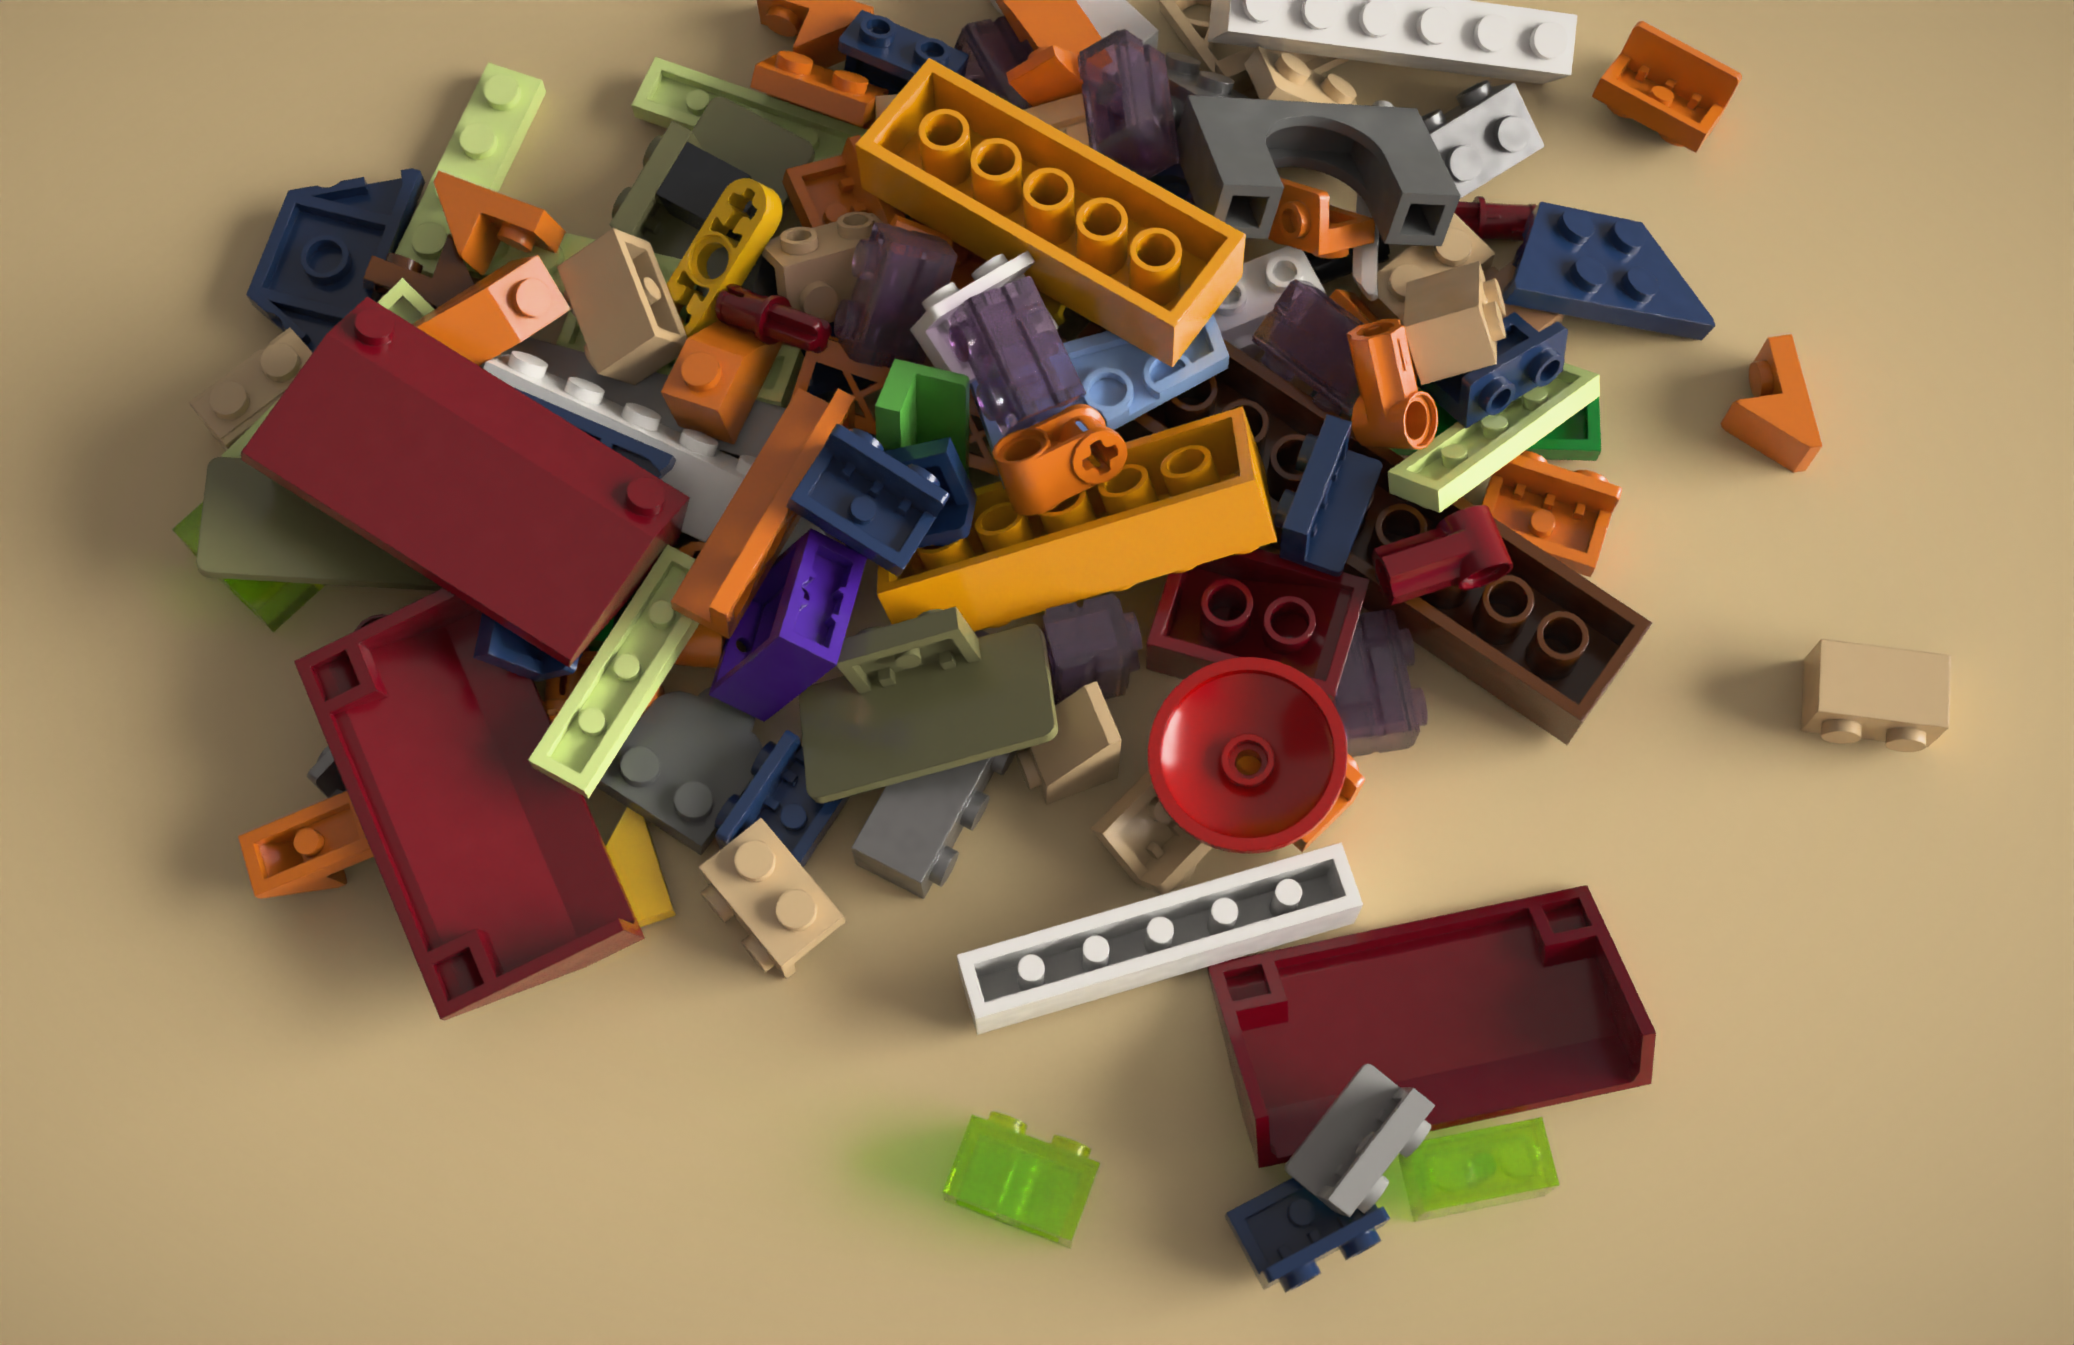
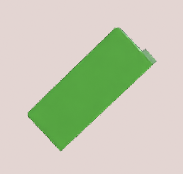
[875,359,970,478]

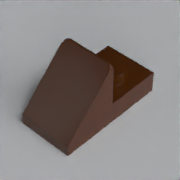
[363,234,474,309]

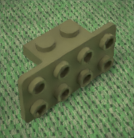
[609,97,815,324]
[196,457,442,591]
[799,606,1058,804]

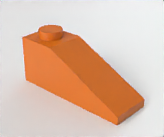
[412,255,571,366]

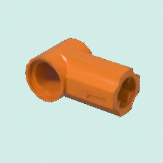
[1346,319,1438,450]

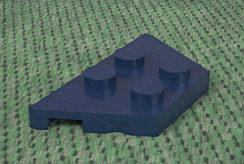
[246,168,425,353]
[1502,202,1715,341]

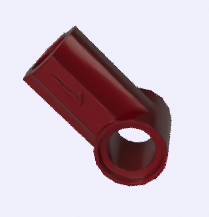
[1371,505,1513,606]

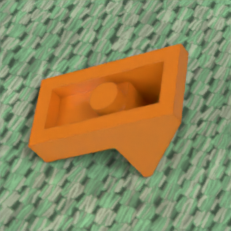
[757,0,874,68]
[433,171,566,276]
[1720,334,1822,473]
[238,791,374,899]

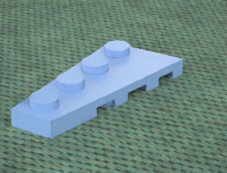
[970,314,1229,489]

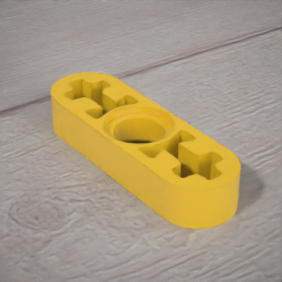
[667,178,783,337]

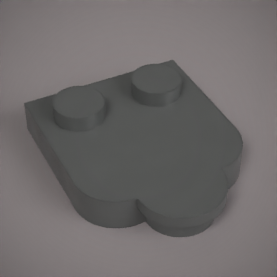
[596,687,763,855]

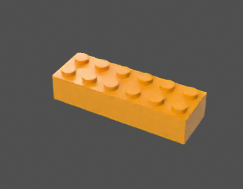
[855,58,1246,368]
[877,406,1277,632]

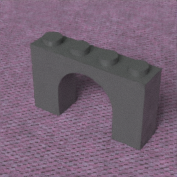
[1173,95,1461,246]

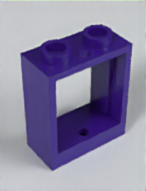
[709,528,867,722]

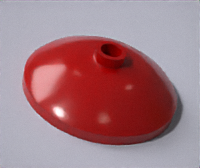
[1148,657,1348,854]

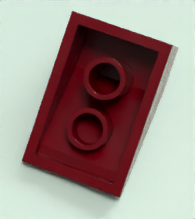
[1146,549,1370,701]

